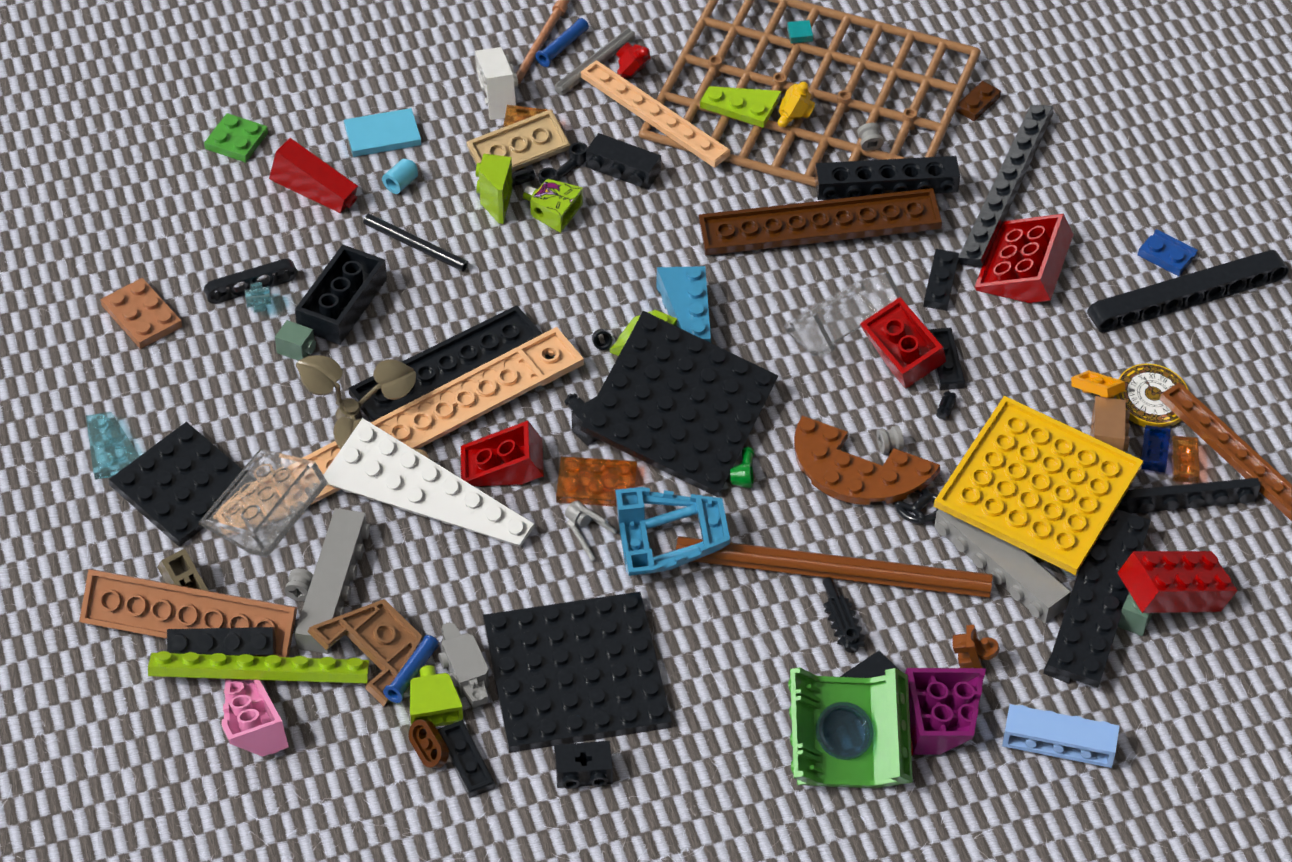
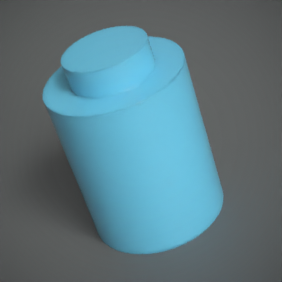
[382,159,418,194]

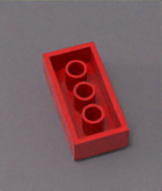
[1117,551,1238,613]

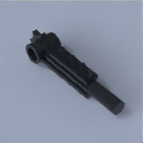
[822,577,866,653]

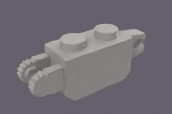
[438,622,489,708]

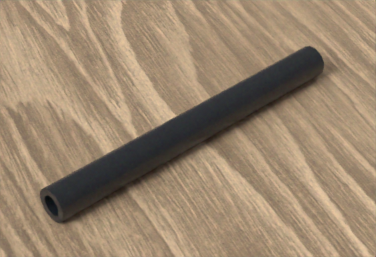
[363,213,468,272]

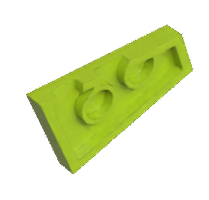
[700,86,781,128]

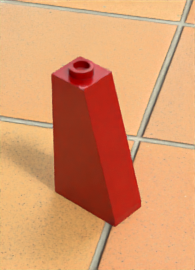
[269,138,358,213]

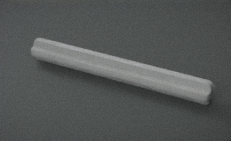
[555,28,635,95]

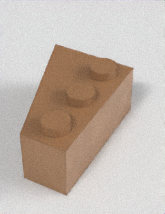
[1090,396,1130,451]

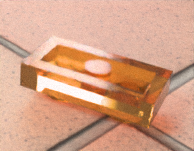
[1171,436,1200,483]

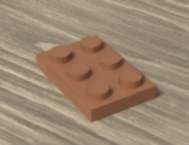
[100,278,182,349]

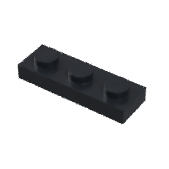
[923,249,959,311]

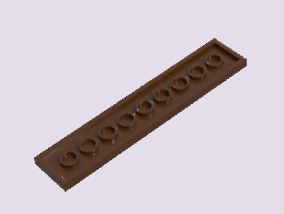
[699,188,942,256]

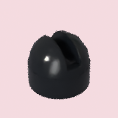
[592,329,613,350]

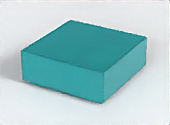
[787,20,813,43]

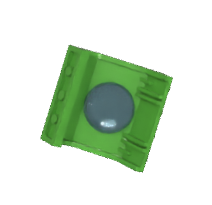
[788,667,913,788]

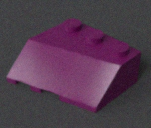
[905,668,986,755]

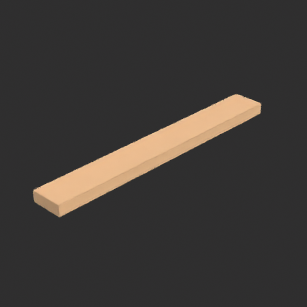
[581,60,730,168]

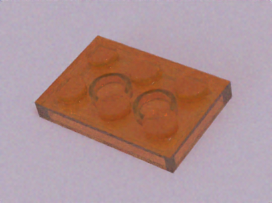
[556,456,637,507]

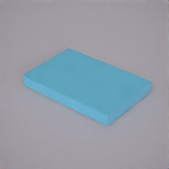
[344,108,421,157]

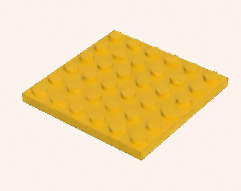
[933,396,1143,575]

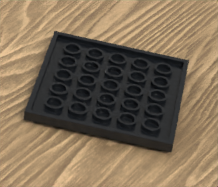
[580,311,778,497]
[483,592,672,753]

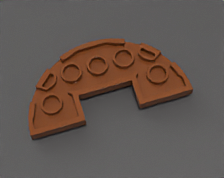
[794,416,940,505]

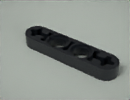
[203,259,298,304]

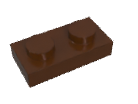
[956,81,1001,121]

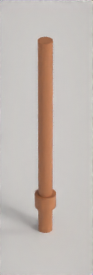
[516,0,570,84]

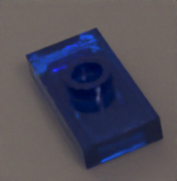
[1141,425,1171,473]

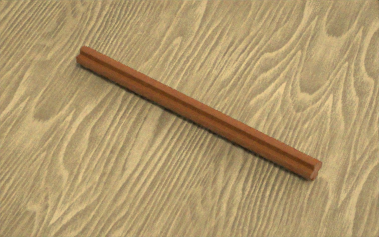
[676,536,993,598]

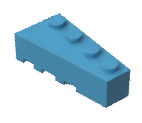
[656,266,711,343]

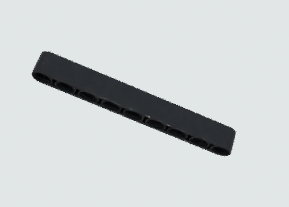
[1087,250,1289,333]

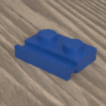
[1138,229,1198,276]

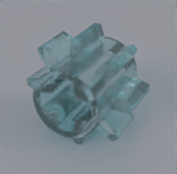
[244,282,272,312]

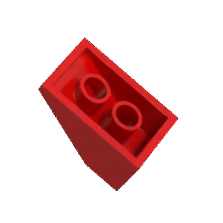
[860,297,946,389]
[461,421,544,486]

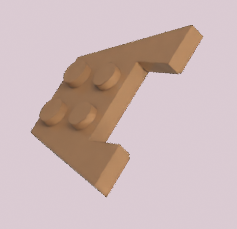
[308,599,422,707]

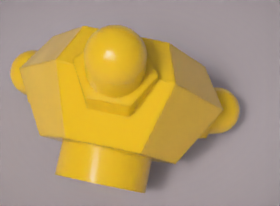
[777,81,815,128]

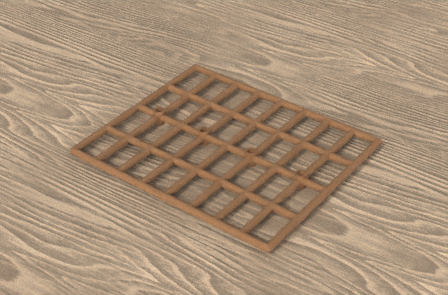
[638,0,981,187]

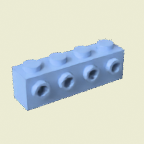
[1002,704,1119,768]

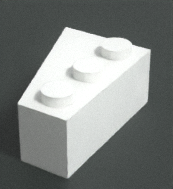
[475,47,518,120]

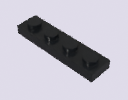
[167,627,276,655]

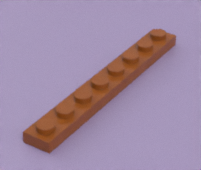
[1160,382,1292,521]

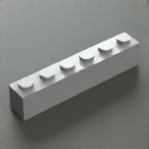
[295,508,370,654]
[934,510,1071,624]

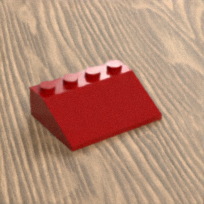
[974,213,1074,303]

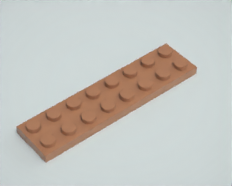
[79,569,298,657]

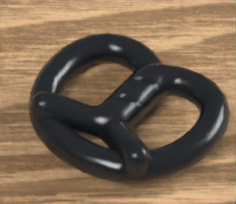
[895,488,939,524]

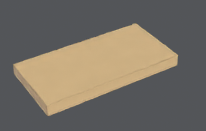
[466,109,571,172]

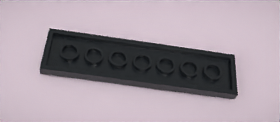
[348,305,542,422]
[1046,509,1151,688]

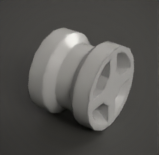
[857,123,884,151]
[876,425,904,454]
[284,568,313,601]

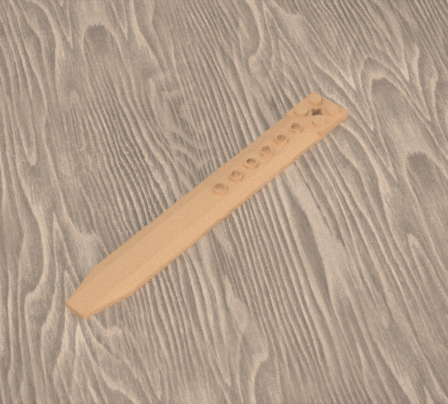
[215,327,584,536]

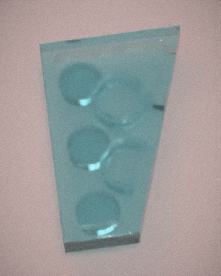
[86,412,139,480]

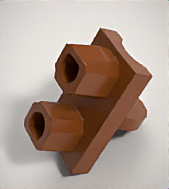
[953,624,1000,668]

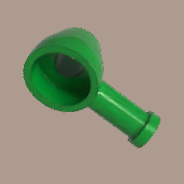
[730,447,755,488]

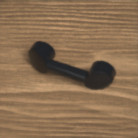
[538,142,588,184]

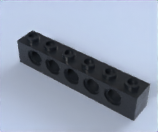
[815,156,960,200]

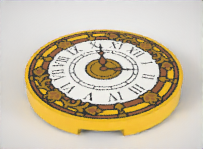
[1115,364,1189,429]

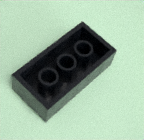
[295,244,387,345]

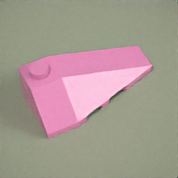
[222,679,289,757]

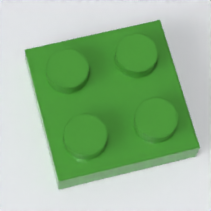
[204,113,268,163]

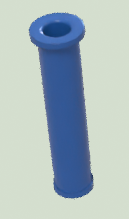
[535,18,589,67]
[383,635,439,703]

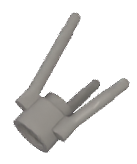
[565,500,617,562]

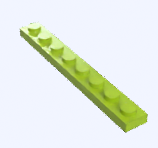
[148,651,369,683]

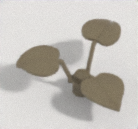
[296,355,416,450]

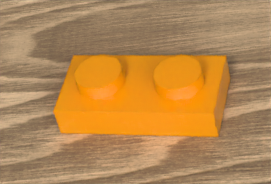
[1071,370,1125,398]

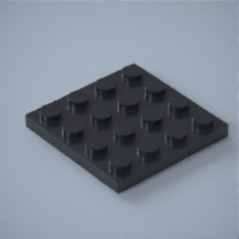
[109,421,256,547]

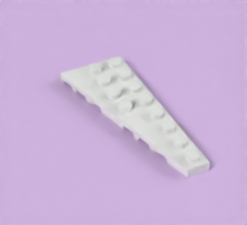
[320,418,535,547]

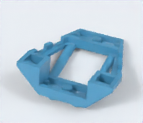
[615,487,730,576]

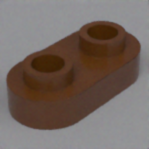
[409,719,449,769]

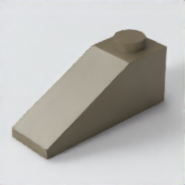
[157,548,208,590]

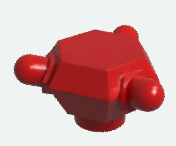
[616,42,651,79]

